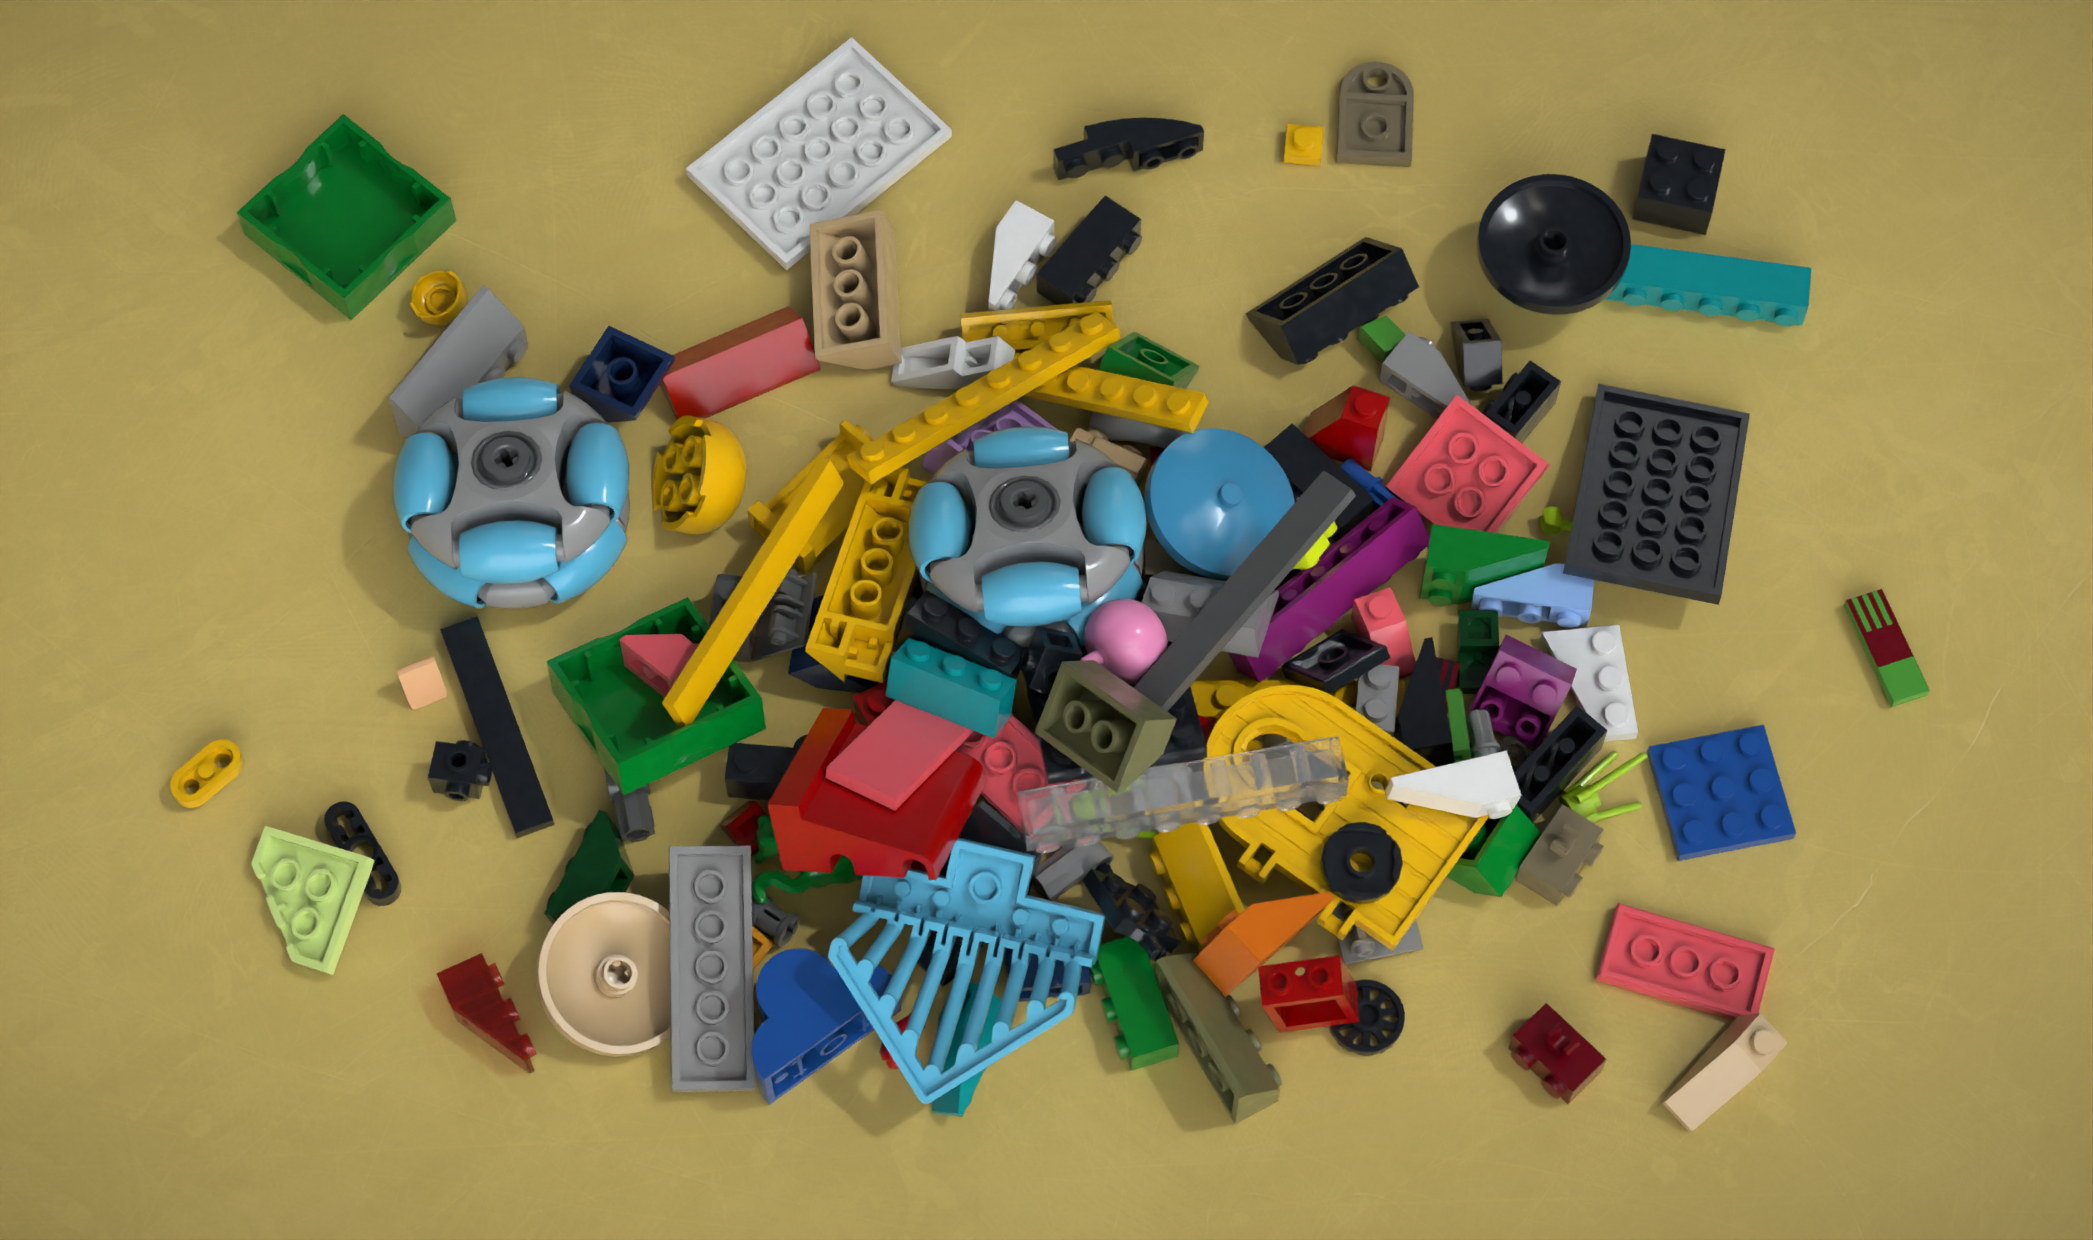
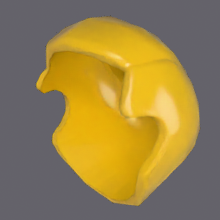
[410,270,468,326]

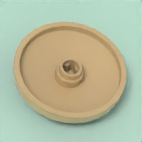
[535,892,671,1057]

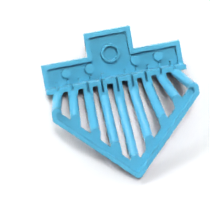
[828,838,1106,1104]

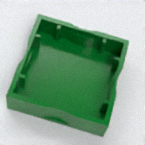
[237,114,456,321]
[547,597,766,795]

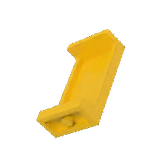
[747,420,873,574]

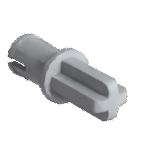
[1466,710,1501,758]

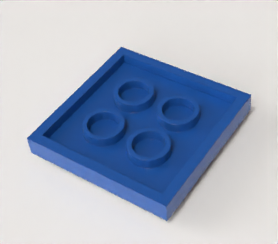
[1647,725,1796,861]

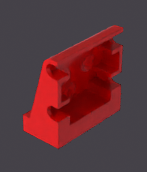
[767,708,987,880]

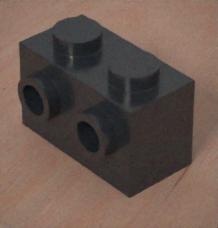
[1482,360,1561,443]

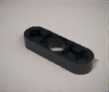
[324,801,401,906]

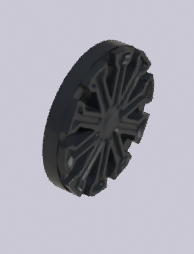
[1329,980,1405,1056]

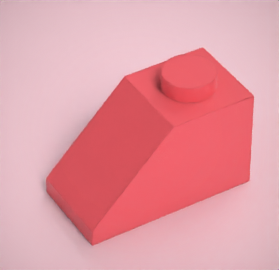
[1351,587,1416,680]
[620,634,699,698]

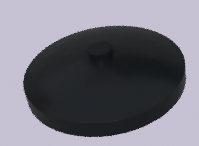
[1477,174,1631,315]

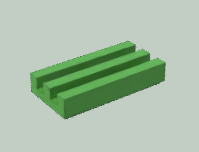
[1446,688,1471,763]

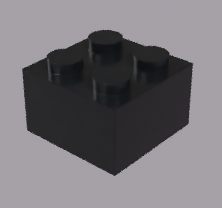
[1632,134,1726,235]

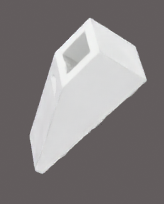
[988,200,1057,311]

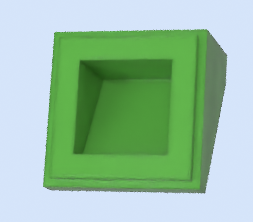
[1358,315,1406,363]

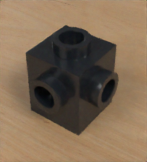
[1020,626,1083,694]
[428,740,492,801]

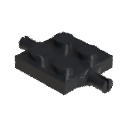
[1082,863,1181,963]

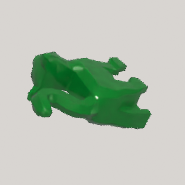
[751,815,863,904]

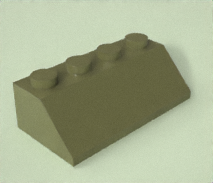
[1155,952,1282,1124]

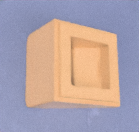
[396,656,447,710]

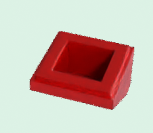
[719,800,766,856]

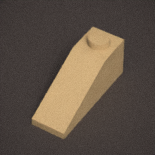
[1661,1013,1788,1132]

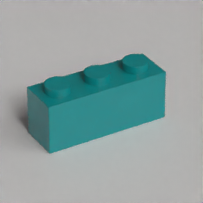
[886,638,1017,738]

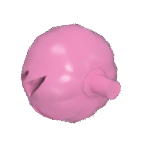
[1080,598,1168,685]

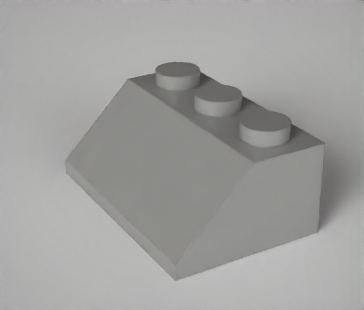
[1142,570,1279,657]

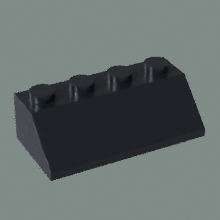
[1246,237,1419,365]

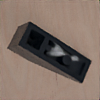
[1394,637,1455,764]

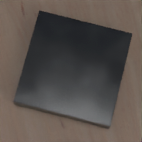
[1281,629,1390,694]

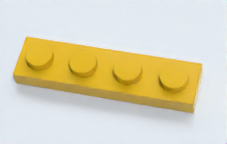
[960,300,1113,350]

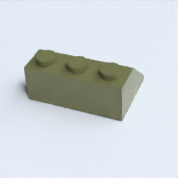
[1035,660,1177,793]

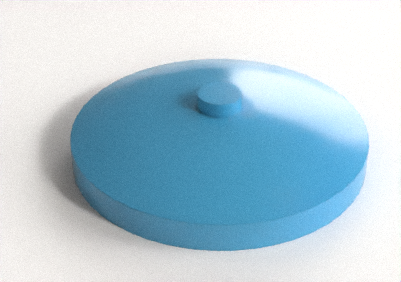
[1145,428,1295,581]

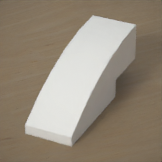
[891,336,1015,389]

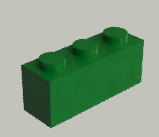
[1089,936,1179,1071]

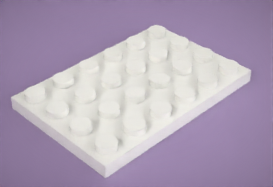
[686,37,952,271]

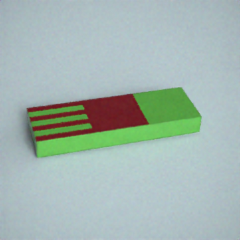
[1844,589,1930,707]

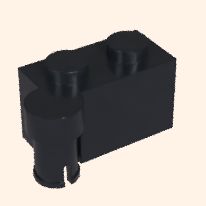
[725,735,807,801]

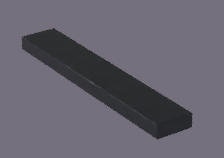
[440,616,555,838]

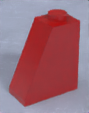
[1303,385,1390,471]

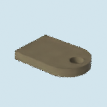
[1337,62,1414,167]

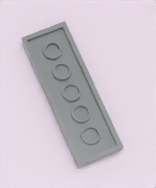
[669,846,755,1092]

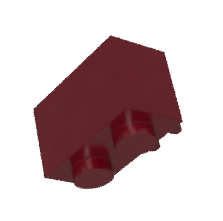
[1508,1003,1607,1104]

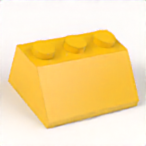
[1148,806,1245,953]

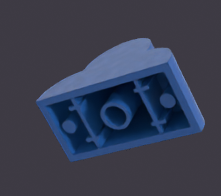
[751,948,901,1105]

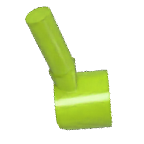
[1539,506,1572,536]

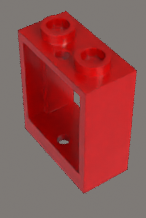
[1258,955,1360,1033]

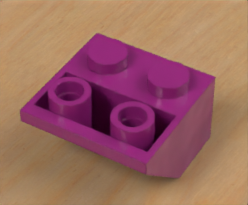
[1466,635,1577,750]

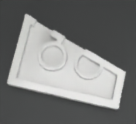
[1540,625,1638,742]

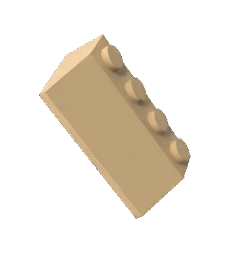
[809,210,902,370]

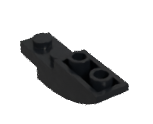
[1053,117,1204,180]

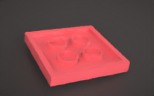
[1386,395,1550,533]

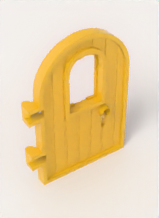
[1202,685,1489,951]

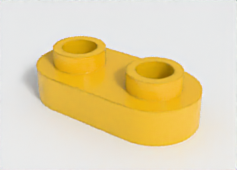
[170,739,244,808]

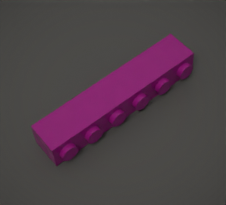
[1228,497,1429,683]

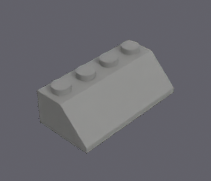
[388,286,528,438]

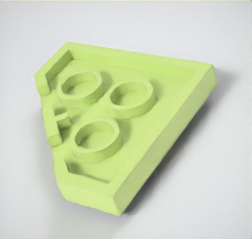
[251,826,375,975]

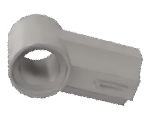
[1033,826,1114,901]

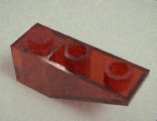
[436,953,537,1073]

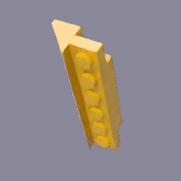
[805,467,928,683]

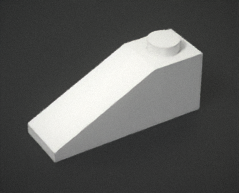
[1385,751,1521,819]

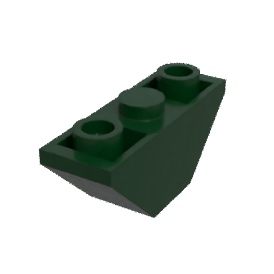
[544,810,635,924]

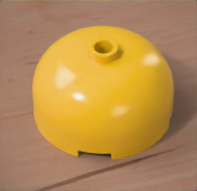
[651,415,747,535]

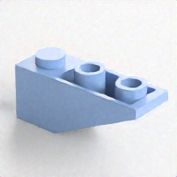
[1470,563,1594,628]

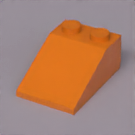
[1193,892,1335,997]

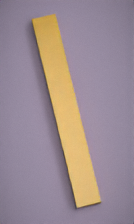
[662,457,844,728]

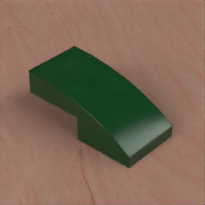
[1457,610,1500,694]

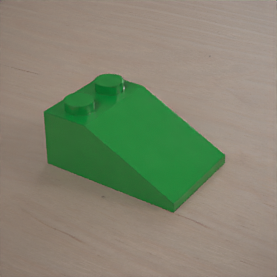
[1420,524,1550,606]

